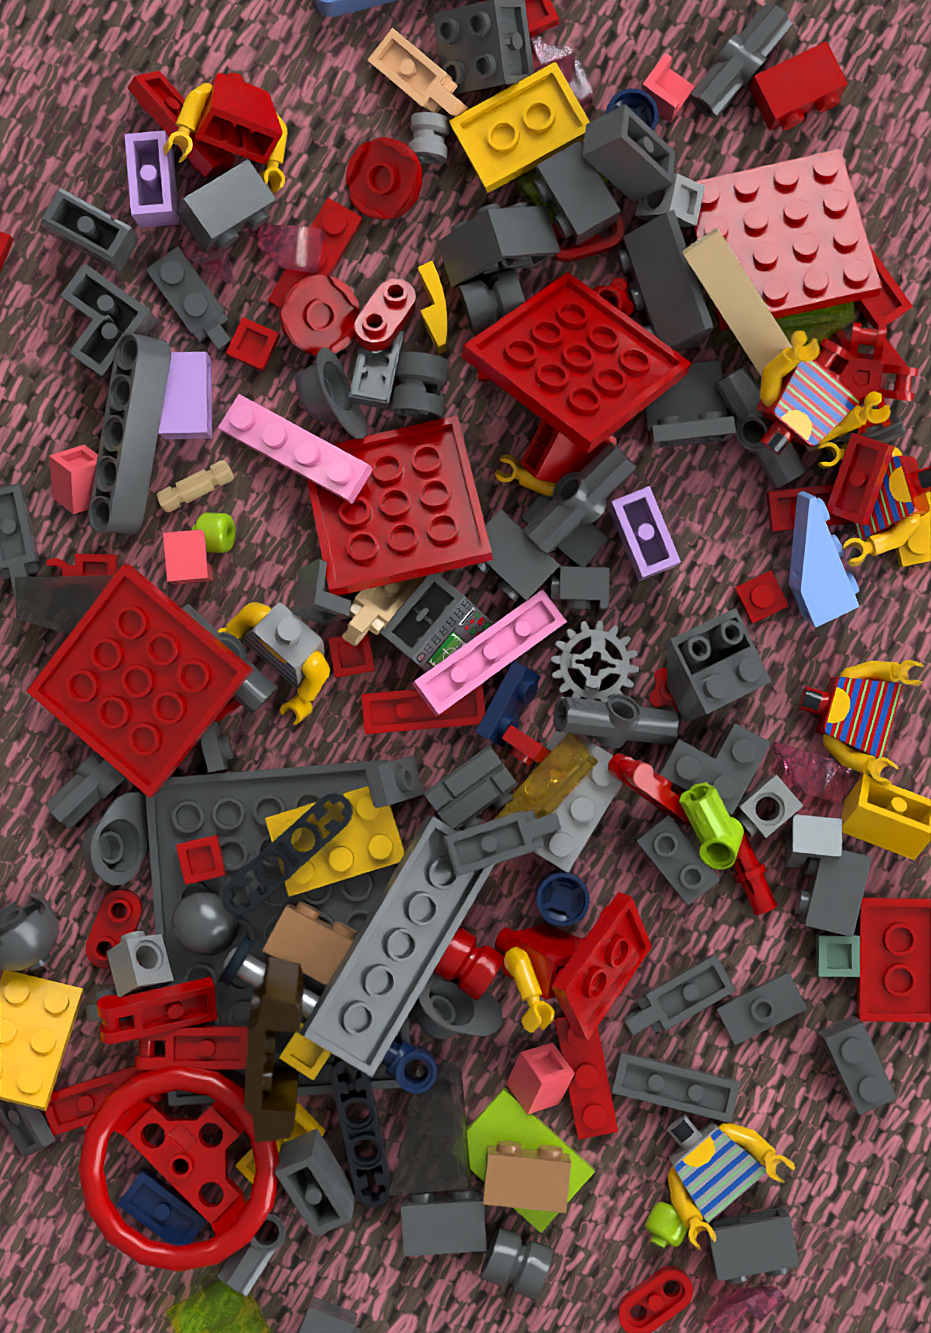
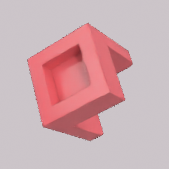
[641,53,695,123]
[49,445,98,514]
[163,530,213,585]
[507,1042,575,1115]

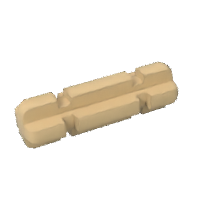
[157,460,234,512]

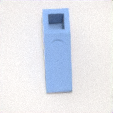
[789,491,860,628]

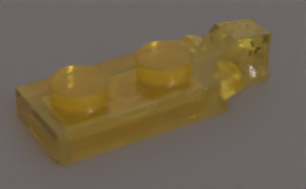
[497,733,598,819]

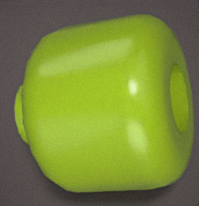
[192,512,236,553]
[645,1202,689,1249]

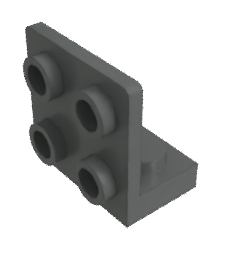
[433,0,534,95]
[645,360,736,449]

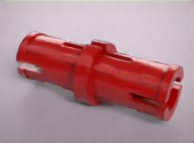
[733,830,779,916]

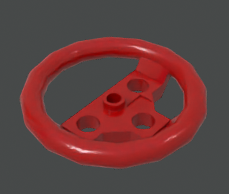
[78,1065,280,1272]

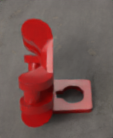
[815,322,919,434]

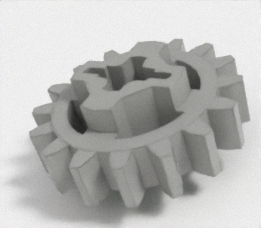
[550,620,639,702]

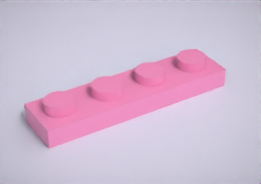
[218,394,373,504]
[412,589,567,717]

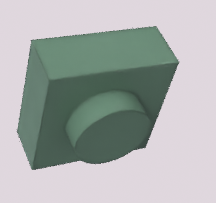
[816,934,860,977]

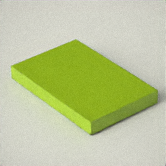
[450,1087,595,1233]

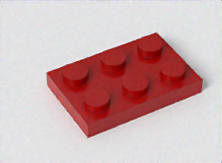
[551,892,652,1041]
[856,897,931,1023]

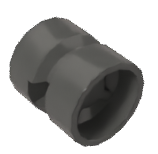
[458,268,525,336]
[391,352,450,420]
[480,1226,553,1300]

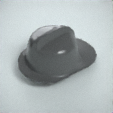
[295,347,367,439]
[81,792,149,886]
[409,973,502,1039]

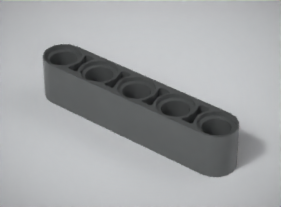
[88,333,171,535]

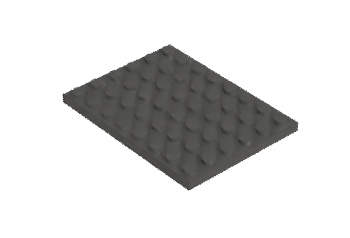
[145,760,414,1106]

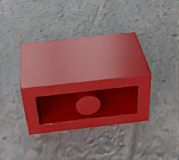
[749,41,848,131]

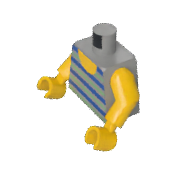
[217,602,330,725]
[667,1115,795,1250]

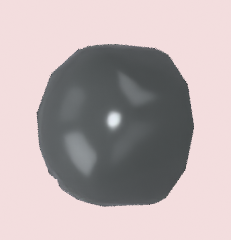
[171,891,238,956]

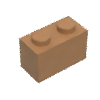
[262,901,357,986]
[483,1140,571,1213]

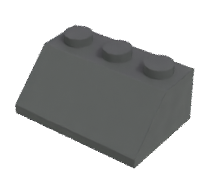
[616,210,713,352]

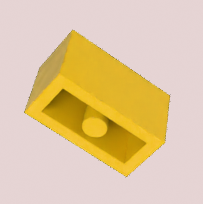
[841,774,931,860]

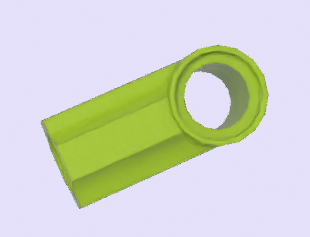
[679,782,744,869]

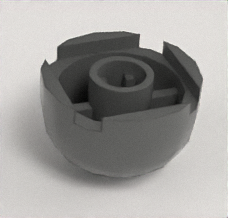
[0,893,59,971]

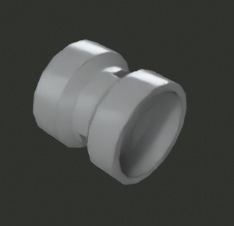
[408,112,450,165]

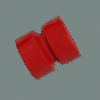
[433,926,504,1001]

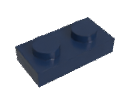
[475,661,541,747]
[117,1167,207,1246]

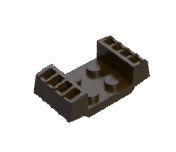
[244,957,304,1142]

